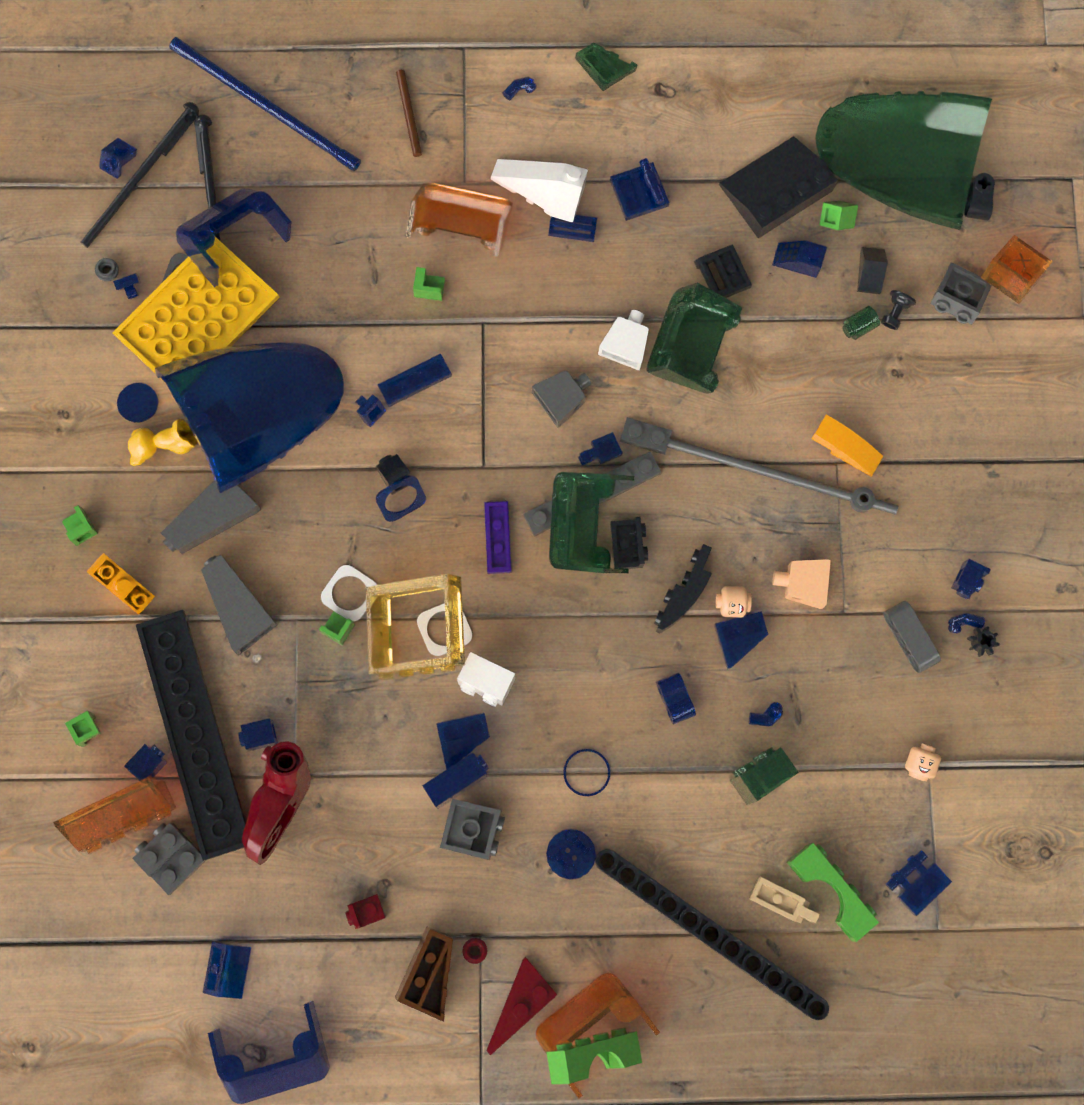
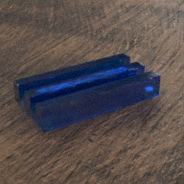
[548,215,597,242]

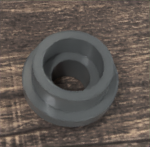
[95,258,119,281]

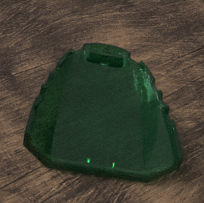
[815,91,992,230]

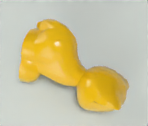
[128,418,199,466]

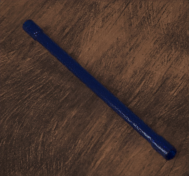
[169,37,361,172]

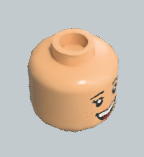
[715,586,751,618]
[905,743,941,782]

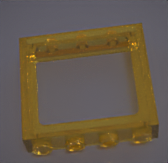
[366,574,465,680]

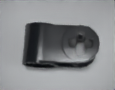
[964,173,995,221]

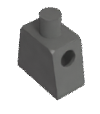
[532,371,591,428]

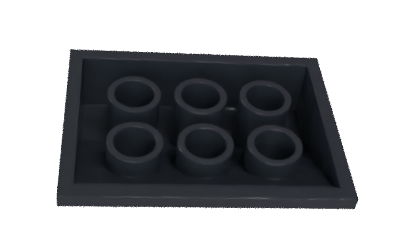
[719,136,838,238]

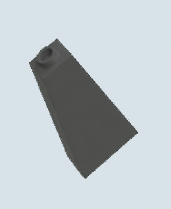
[161,472,261,554]
[201,555,277,656]

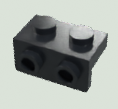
[610,517,648,570]

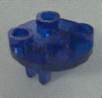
[546,829,596,880]

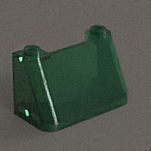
[646,282,743,394]

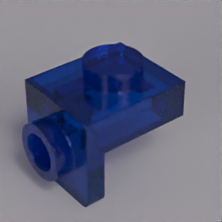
[99,138,137,179]

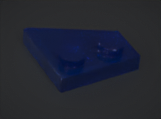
[714,611,768,670]
[436,712,490,770]

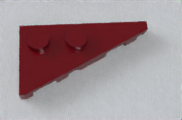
[486,957,557,1056]

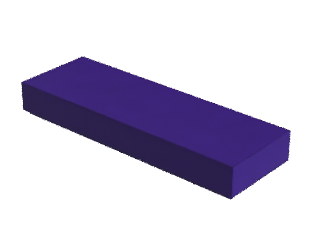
[484,501,511,574]

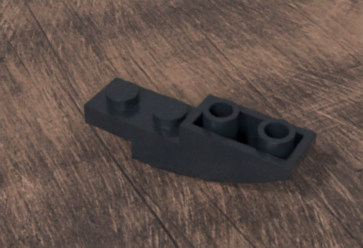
[654,544,712,633]

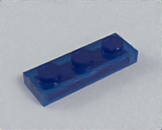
[378,354,452,407]

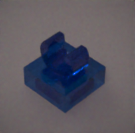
[113,273,141,299]
[355,394,386,427]

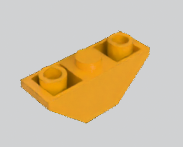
[86,553,155,614]

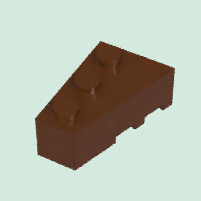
[395,926,453,1022]

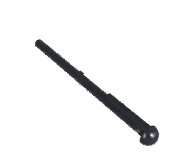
[80,102,199,248]
[194,115,220,240]

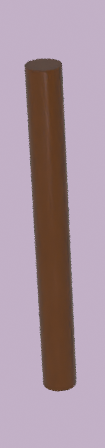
[396,69,422,157]

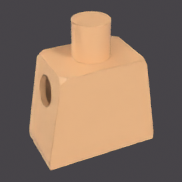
[772,560,831,609]

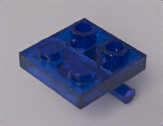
[610,158,670,221]

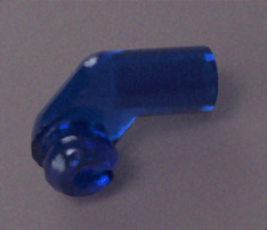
[502,77,537,101]
[948,613,985,633]
[749,702,783,727]

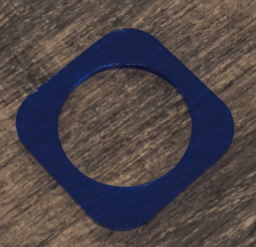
[376,475,426,522]

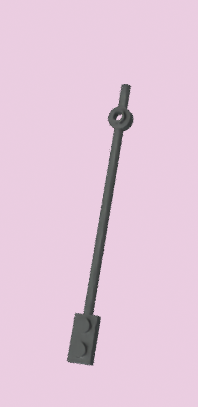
[620,417,898,515]

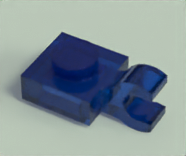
[578,432,623,466]

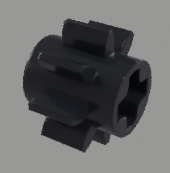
[967,626,1000,657]

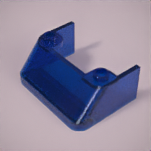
[176,189,292,287]
[208,1001,330,1104]

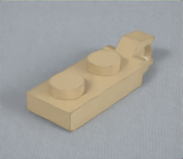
[749,877,820,924]

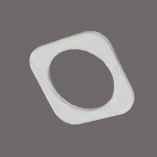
[321,565,378,622]
[417,601,472,656]

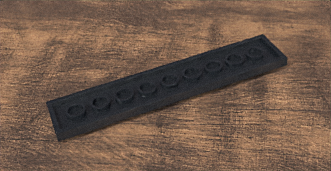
[136,610,246,861]

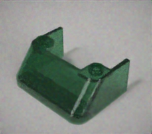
[549,472,635,573]

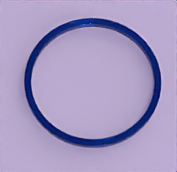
[563,749,610,796]

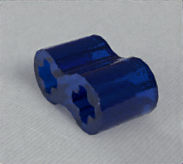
[656,673,696,725]

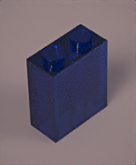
[422,753,489,809]

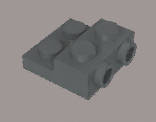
[930,262,993,325]
[440,799,505,860]
[132,823,205,895]

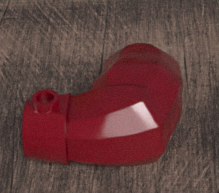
[242,741,311,865]

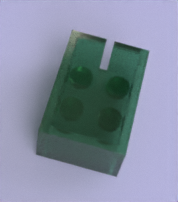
[730,747,799,805]

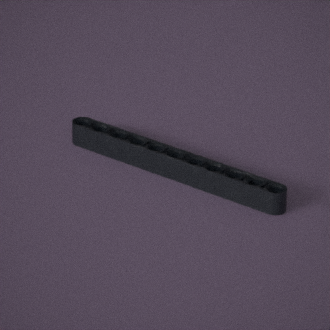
[595,849,829,1020]

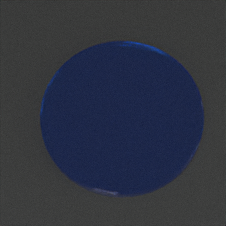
[117,383,158,423]

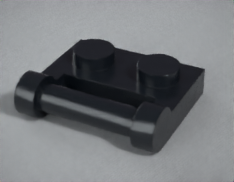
[694,244,752,303]

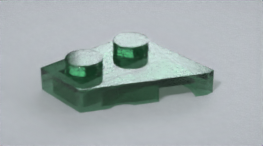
[575,42,638,91]

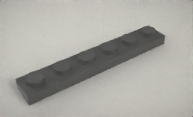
[523,451,661,537]

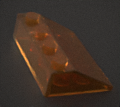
[53,777,176,854]

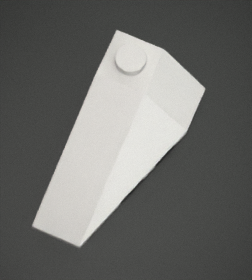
[491,159,588,222]

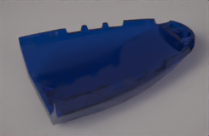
[155,342,344,493]

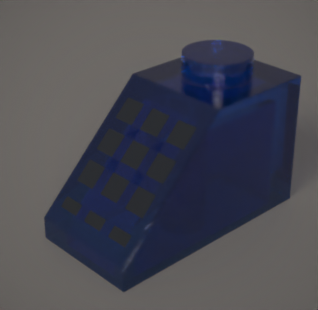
[772,240,827,278]

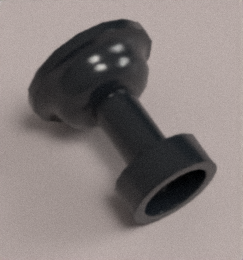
[881,290,916,330]

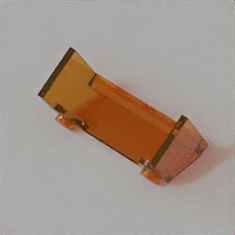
[406,183,513,257]
[536,973,660,1098]

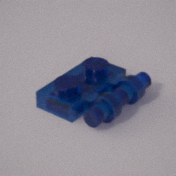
[886,850,952,916]

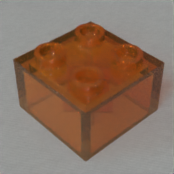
[981,235,1053,304]

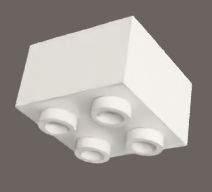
[457,652,515,707]

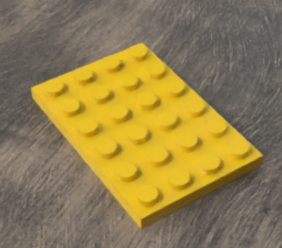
[113,233,280,397]

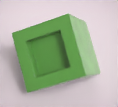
[820,201,858,230]
[413,267,445,301]
[62,505,98,546]
[319,611,355,645]
[65,711,101,747]

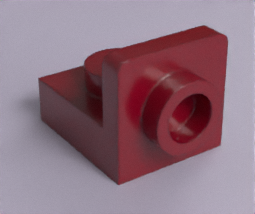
[345,894,386,929]

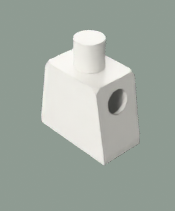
[598,310,649,370]

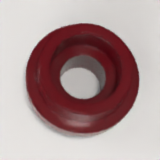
[462,938,488,964]

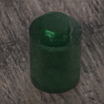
[842,306,880,340]

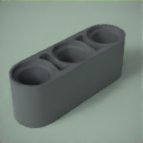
[883,601,941,673]

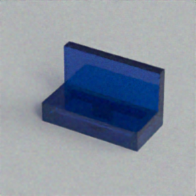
[202,942,251,999]

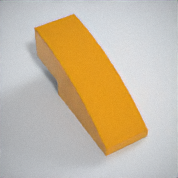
[811,414,883,477]

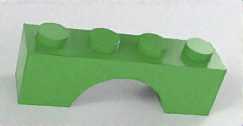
[786,843,879,942]
[547,1028,642,1084]

